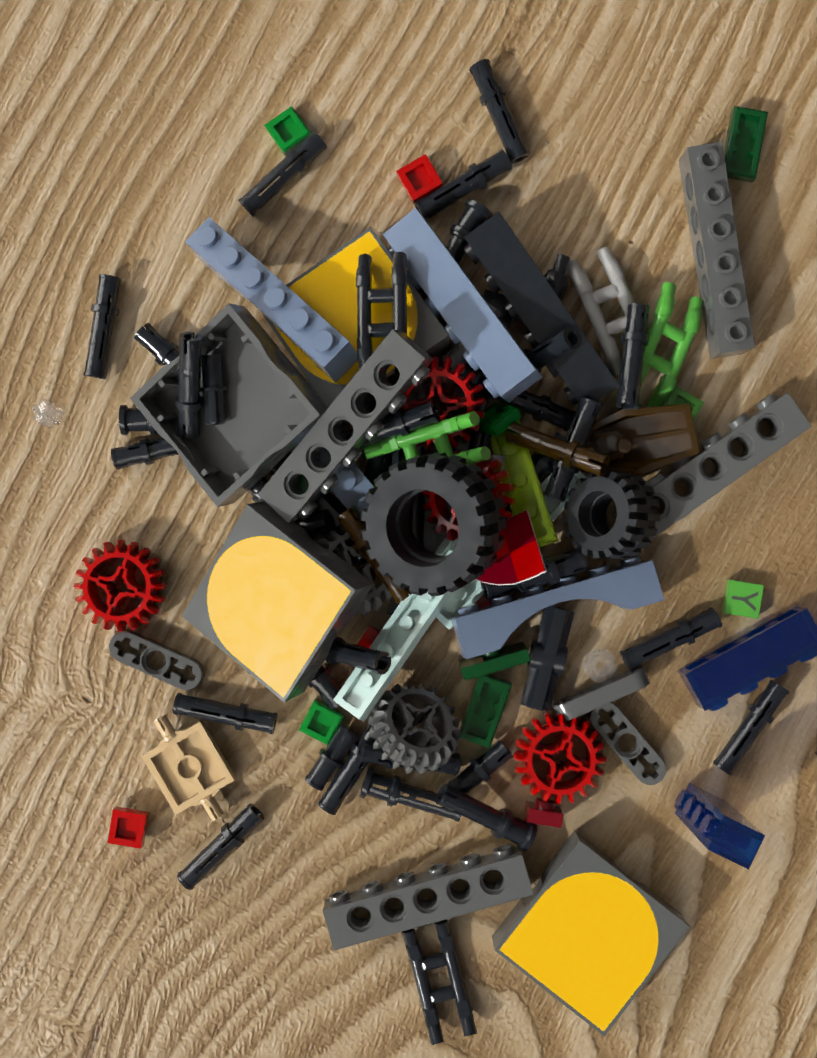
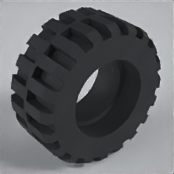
[361,453,507,596]

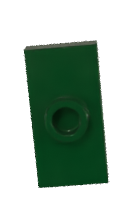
[724,106,768,183]
[458,641,530,680]
[459,674,512,748]

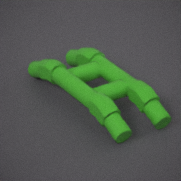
[618,282,703,407]
[363,411,491,487]

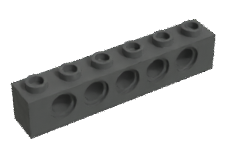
[678,142,755,359]
[258,329,434,523]
[613,393,812,540]
[323,844,533,950]

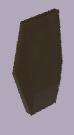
[579,403,699,476]

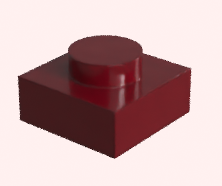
[524,798,564,828]

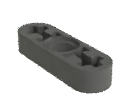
[109,630,204,690]
[552,666,650,721]
[588,702,666,785]

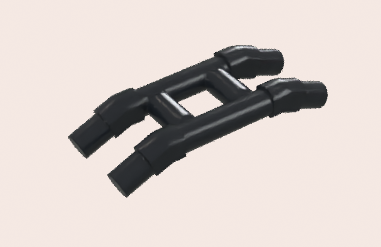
[356,252,407,376]
[402,919,477,1045]

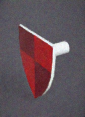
[477,510,547,586]

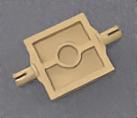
[141,714,236,821]

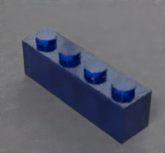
[678,606,817,711]
[675,783,765,870]

